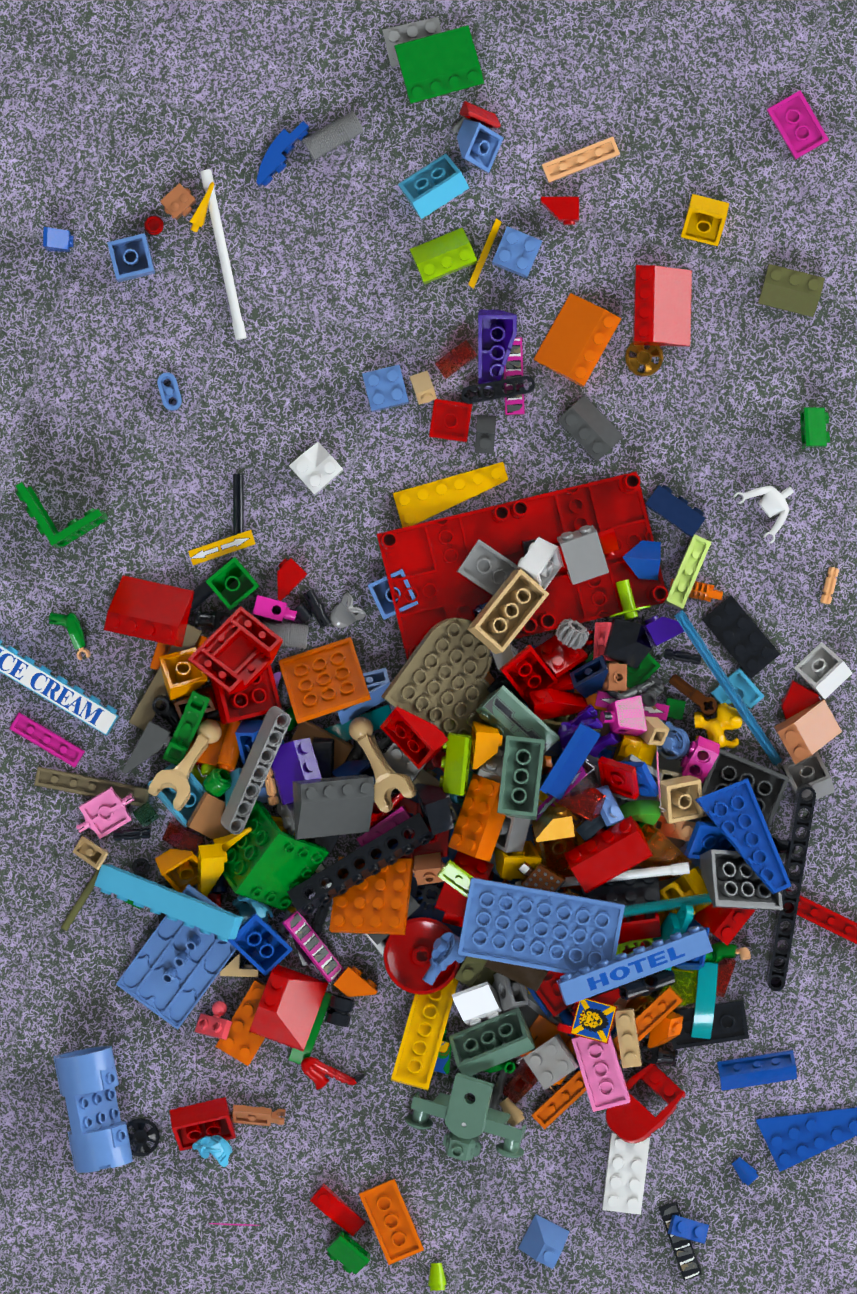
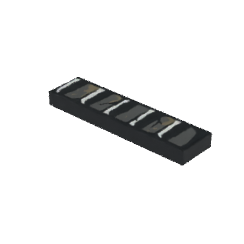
[658,1201,702,1281]

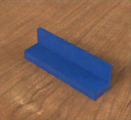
[540,722,600,800]
[717,1050,797,1091]

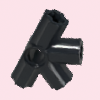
[619,970,675,1001]

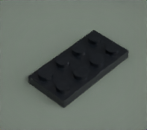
[702,595,780,679]
[581,876,660,907]
[671,1000,749,1050]

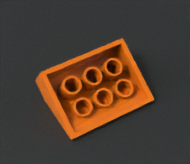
[533,293,621,387]

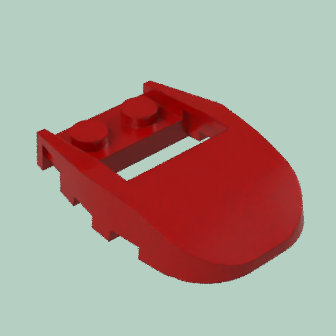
[605,1063,686,1144]

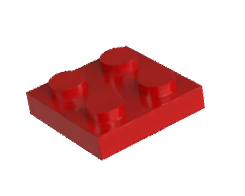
[429,399,473,443]
[534,635,588,678]
[598,756,639,800]

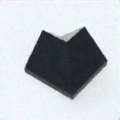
[604,619,652,669]

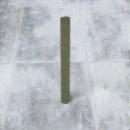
[61,863,104,931]

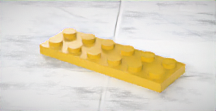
[391,978,459,1090]

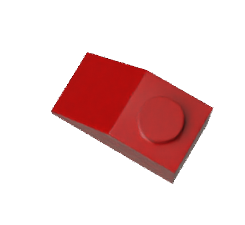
[540,197,579,226]
[277,558,308,601]

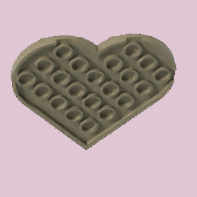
[381,618,492,737]

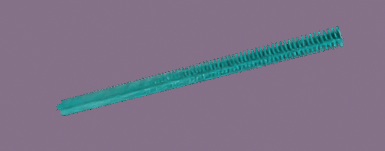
[623,893,712,918]

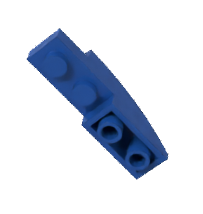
[256,121,309,187]

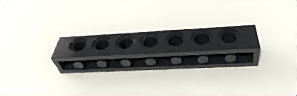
[287,813,434,916]

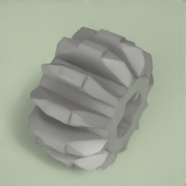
[555,618,589,650]

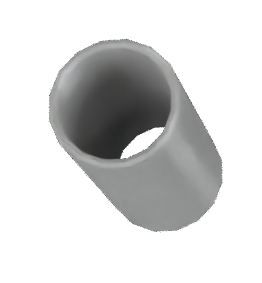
[303,111,364,160]
[258,619,309,649]

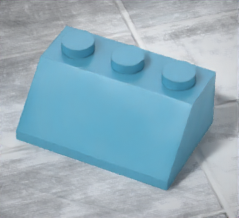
[398,154,469,219]
[148,763,206,828]

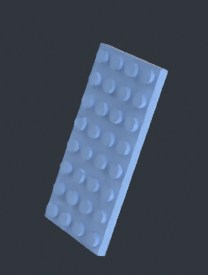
[457,877,625,975]

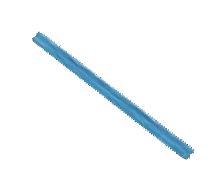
[674,610,782,766]

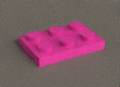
[766,90,829,160]

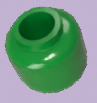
[203,768,232,797]

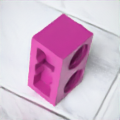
[680,736,720,784]

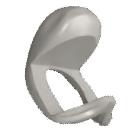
[330,593,366,628]

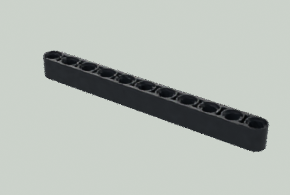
[766,783,816,991]

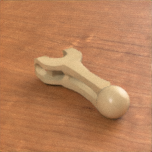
[349,717,417,813]
[148,719,222,811]

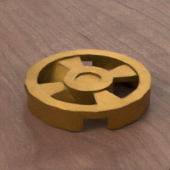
[625,342,663,377]

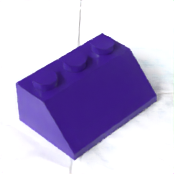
[643,615,684,647]
[271,738,322,805]

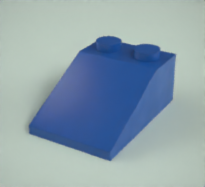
[228,913,293,976]

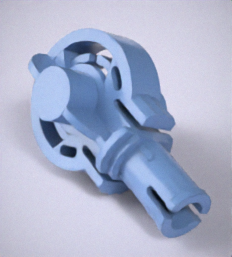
[658,720,690,760]
[422,932,466,986]

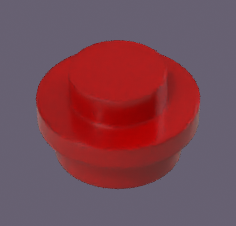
[144,216,164,235]

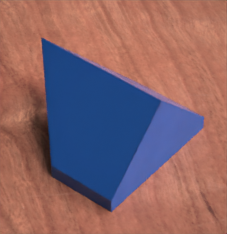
[623,541,661,580]

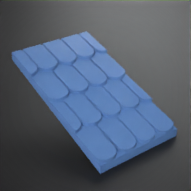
[116,884,242,1030]

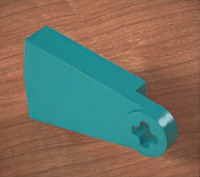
[652,904,694,971]

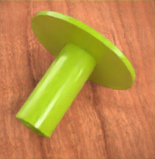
[610,579,651,620]

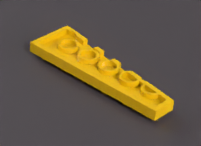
[393,462,508,528]

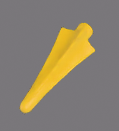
[189,182,214,232]
[213,827,252,851]

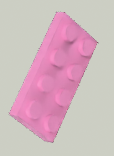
[571,1032,631,1112]

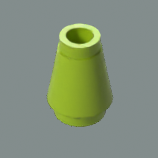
[428,1263,447,1291]

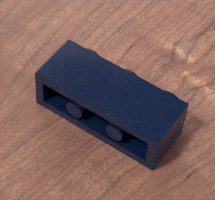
[645,485,706,538]

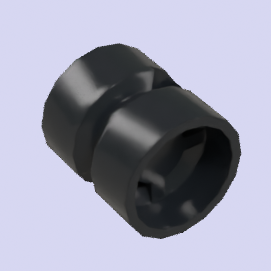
[325,995,355,1027]

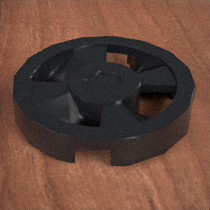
[127,1118,160,1157]

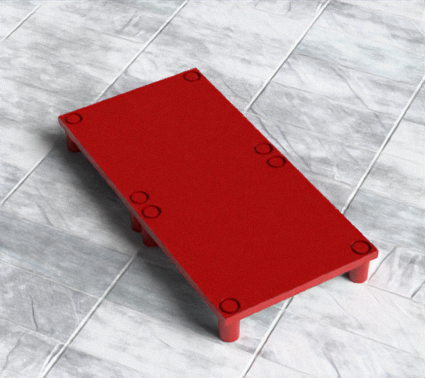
[376,471,668,660]

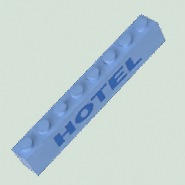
[557,926,713,1006]

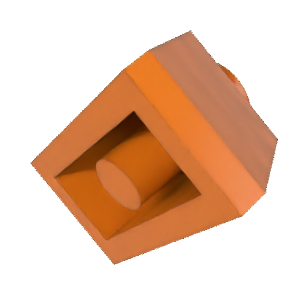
[648,1011,683,1048]

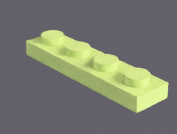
[664,534,712,610]

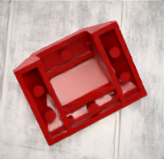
[188,606,283,694]
[249,965,328,1052]

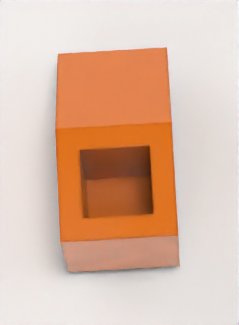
[333,966,378,997]

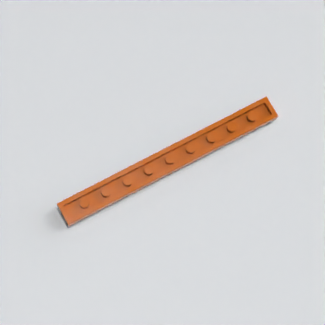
[531,986,683,1129]

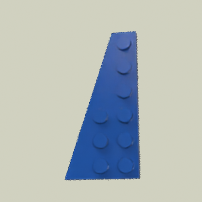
[695,778,792,894]
[755,1107,857,1172]

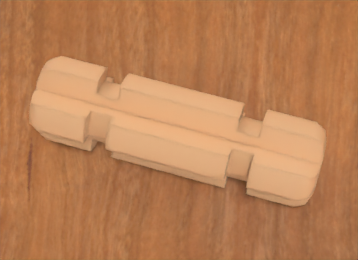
[820,567,839,604]
[265,767,279,806]

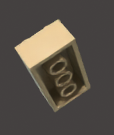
[467,569,549,654]

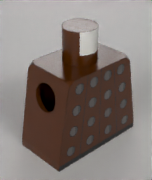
[518,861,566,892]

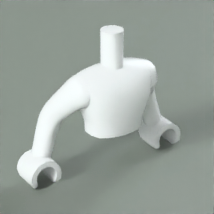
[733,486,794,544]

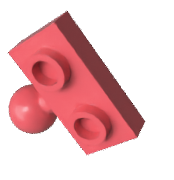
[194,1001,232,1040]

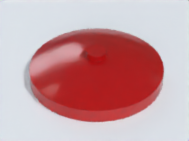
[383,917,460,995]

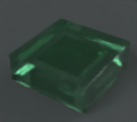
[133,802,159,828]

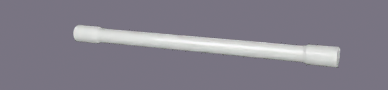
[200,169,247,340]
[515,862,690,887]

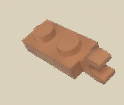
[232,1105,286,1126]

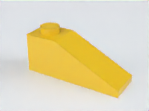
[197,843,227,897]

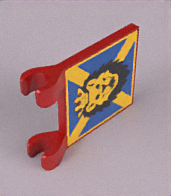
[557,998,617,1044]

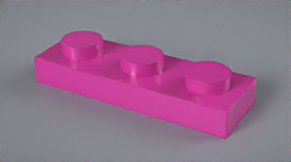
[356,806,411,846]

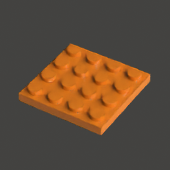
[278,637,371,724]
[329,857,414,935]

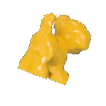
[694,703,742,752]

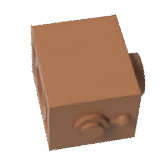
[160,183,196,220]
[600,661,627,692]
[412,852,445,885]

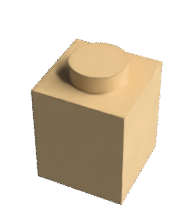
[409,370,437,405]
[640,716,670,746]

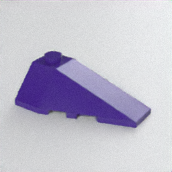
[478,310,517,390]

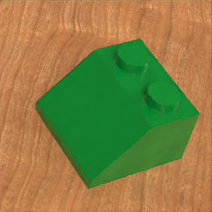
[800,407,830,449]
[205,557,259,611]
[326,1230,371,1275]

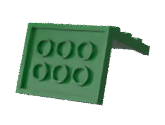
[15,482,109,549]
[222,800,329,911]

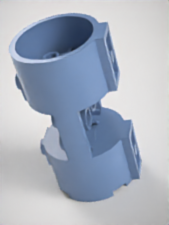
[53,1046,133,1173]

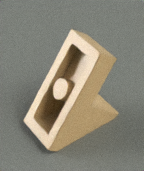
[73,836,109,870]
[220,953,259,977]

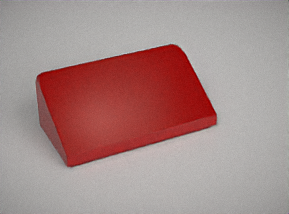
[459,101,501,128]

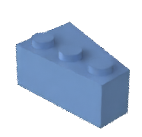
[338,668,390,725]

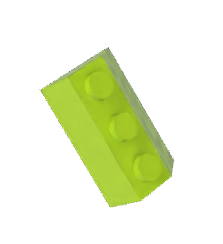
[409,228,477,285]
[439,733,472,796]

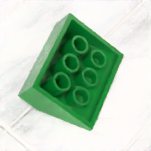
[394,25,484,104]

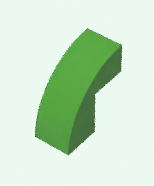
[609,800,660,828]

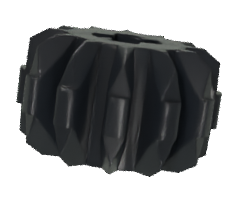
[415,883,444,911]

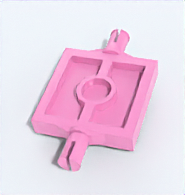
[76,786,135,839]

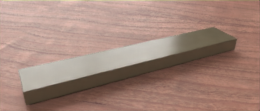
[129,623,202,730]
[34,766,150,808]

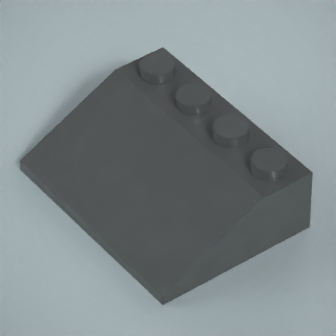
[702,749,790,829]
[293,774,374,839]
[700,850,783,911]

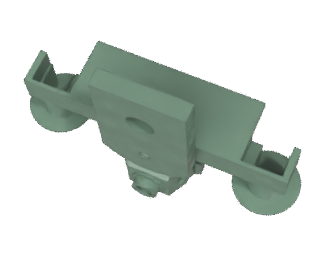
[405,1073,527,1161]

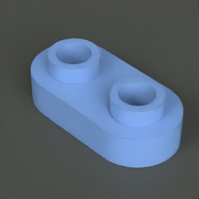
[157,373,182,411]

